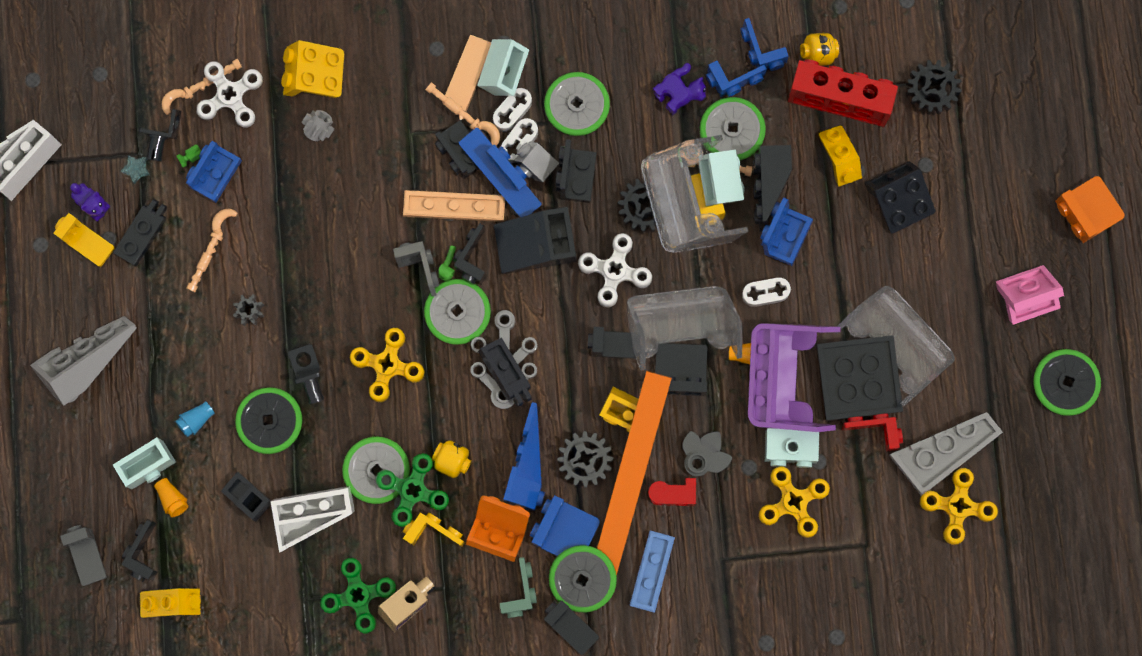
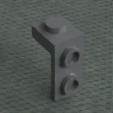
[393,241,439,296]
[60,525,107,586]

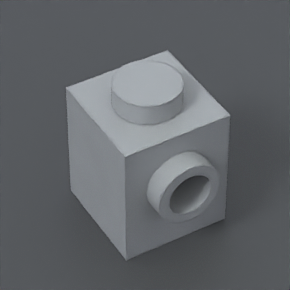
[514,142,559,182]

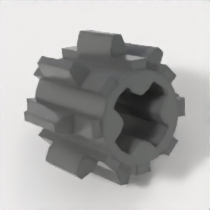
[233,295,264,326]

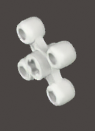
[197,61,263,128]
[578,233,652,307]

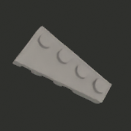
[889,412,1003,496]

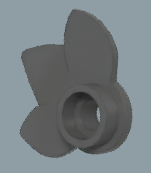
[683,431,732,477]

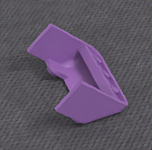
[748,323,840,432]

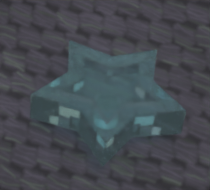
[121,155,150,184]

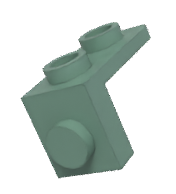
[500,557,537,618]

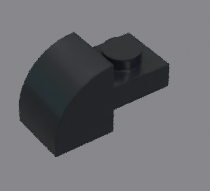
[221,472,272,522]

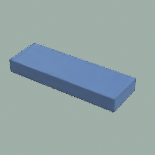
[630,531,675,613]

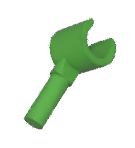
[438,246,456,281]

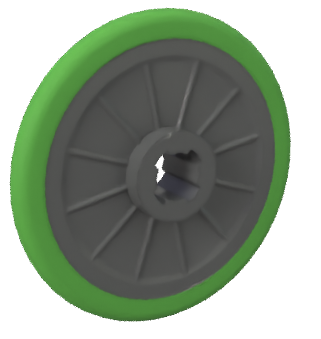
[549,545,617,612]

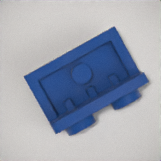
[186,141,242,203]

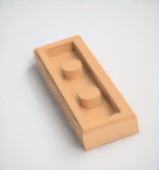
[442,35,491,112]

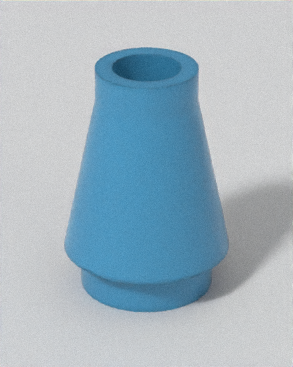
[175,401,215,437]

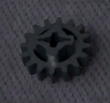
[906,60,962,115]
[618,178,673,234]

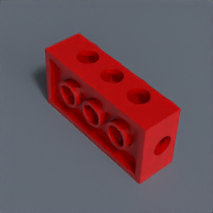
[788,59,898,127]

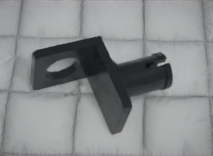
[139,109,182,162]
[288,344,324,404]

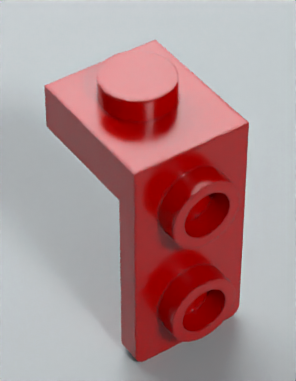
[842,414,903,452]

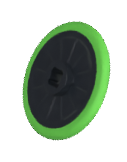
[1034,349,1101,416]
[235,387,302,454]

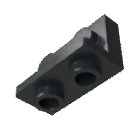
[434,120,479,179]

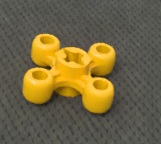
[350,328,425,402]
[759,466,830,538]
[920,468,998,545]

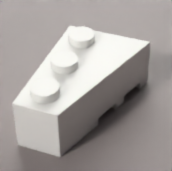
[271,486,355,553]

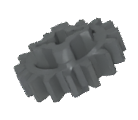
[557,431,613,488]

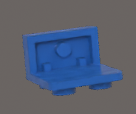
[760,197,813,266]
[530,495,600,556]

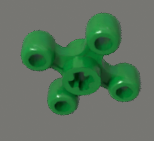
[375,453,449,527]
[320,557,397,634]

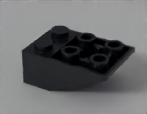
[752,145,792,231]
[494,207,577,274]

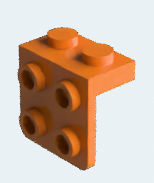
[1055,176,1125,243]
[466,496,530,562]

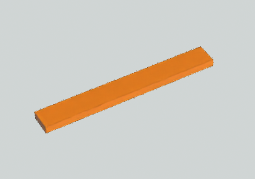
[597,371,672,576]

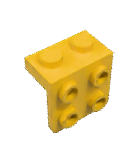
[281,40,344,98]

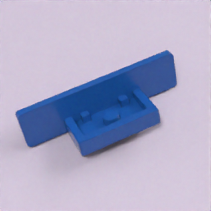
[459,128,541,217]

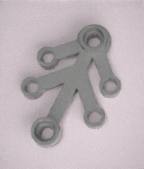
[471,310,538,409]

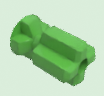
[177,145,201,168]

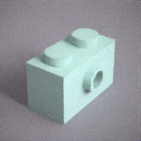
[477,39,529,96]
[697,149,744,206]
[765,428,819,468]
[113,438,176,489]

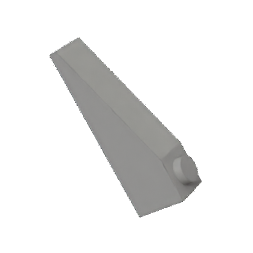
[30,316,137,406]

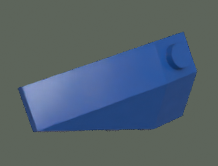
[503,402,545,511]

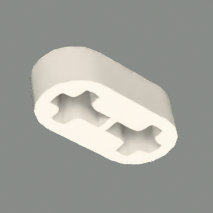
[493,88,532,132]
[501,118,538,163]
[742,278,791,307]

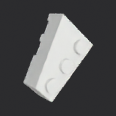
[0,120,62,201]

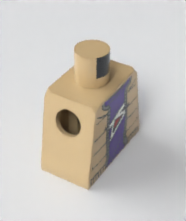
[378,577,436,633]

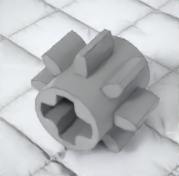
[301,110,334,141]

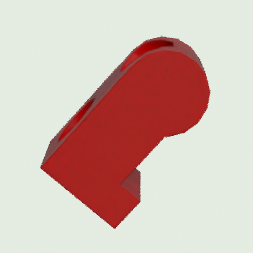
[648,478,696,506]

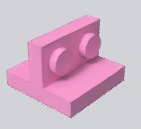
[996,265,1064,325]

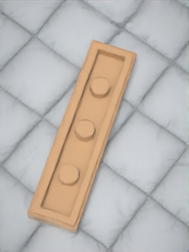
[403,190,505,222]

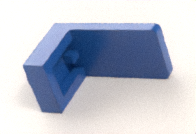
[740,18,789,71]
[706,61,767,97]

